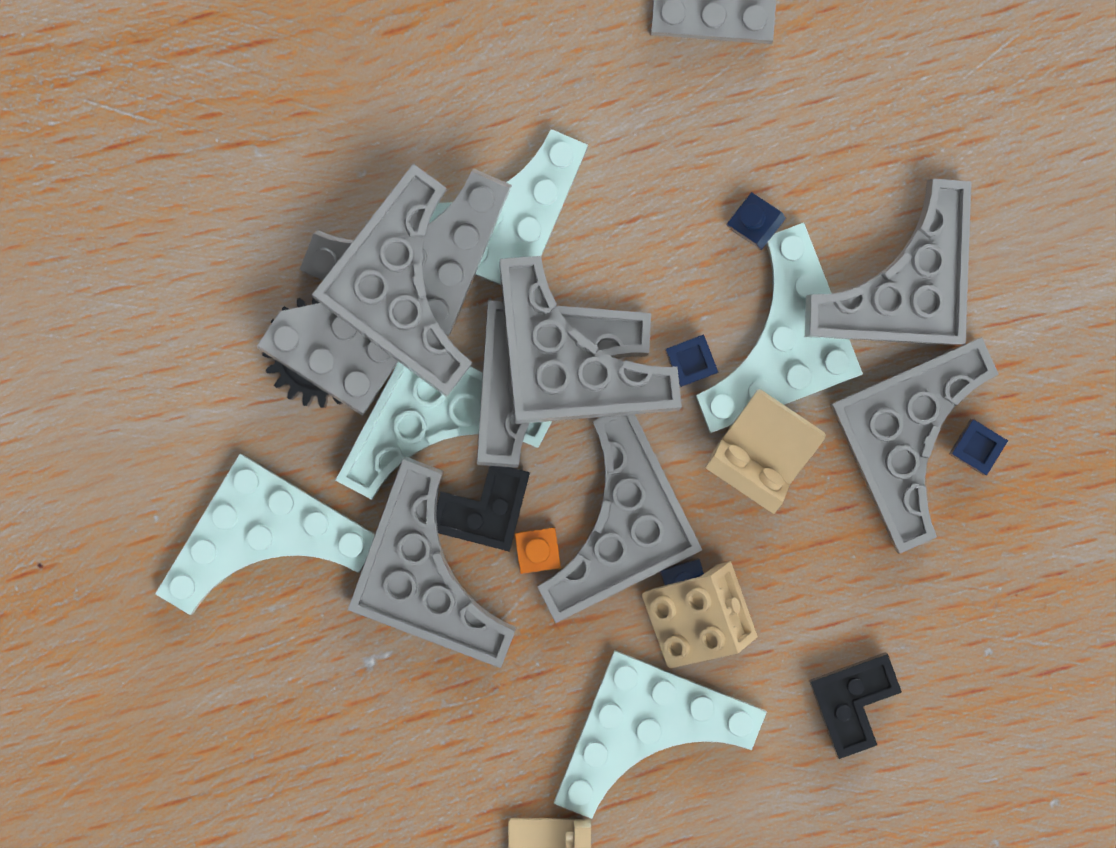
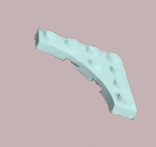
[429,129,588,286]
[695,222,863,433]
[335,362,552,500]
[155,454,375,615]
[554,650,767,819]

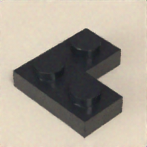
[436,466,530,552]
[809,652,902,759]

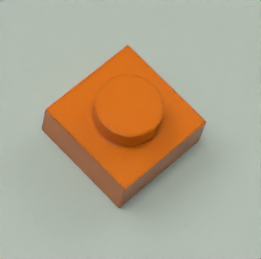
[515,527,561,574]

